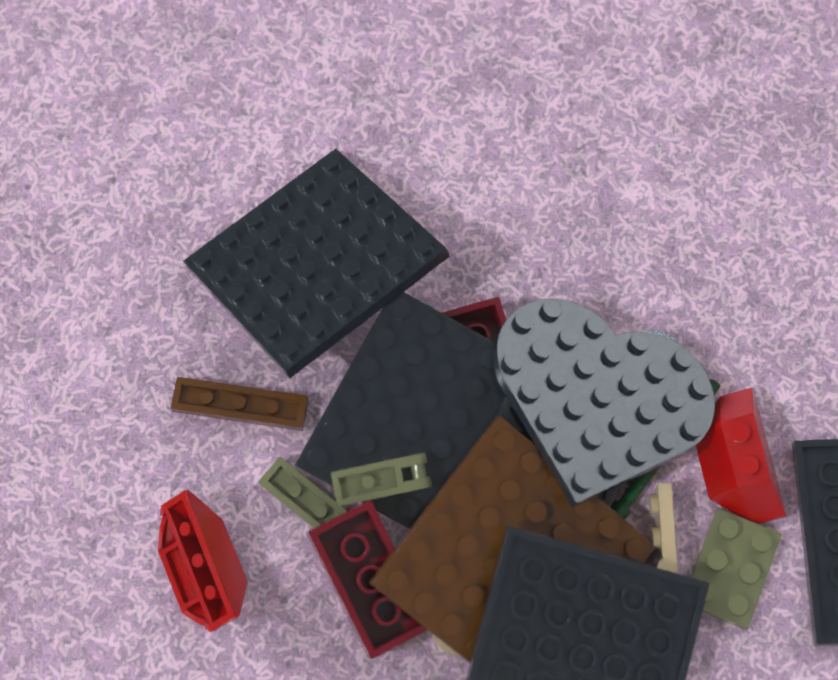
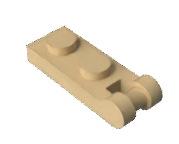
[649,483,678,573]

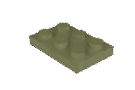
[691,508,782,630]

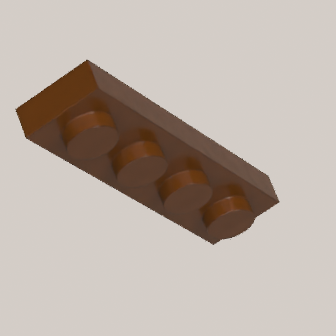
[171,377,309,431]

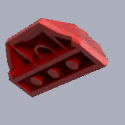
[696,387,787,524]
[158,490,248,632]

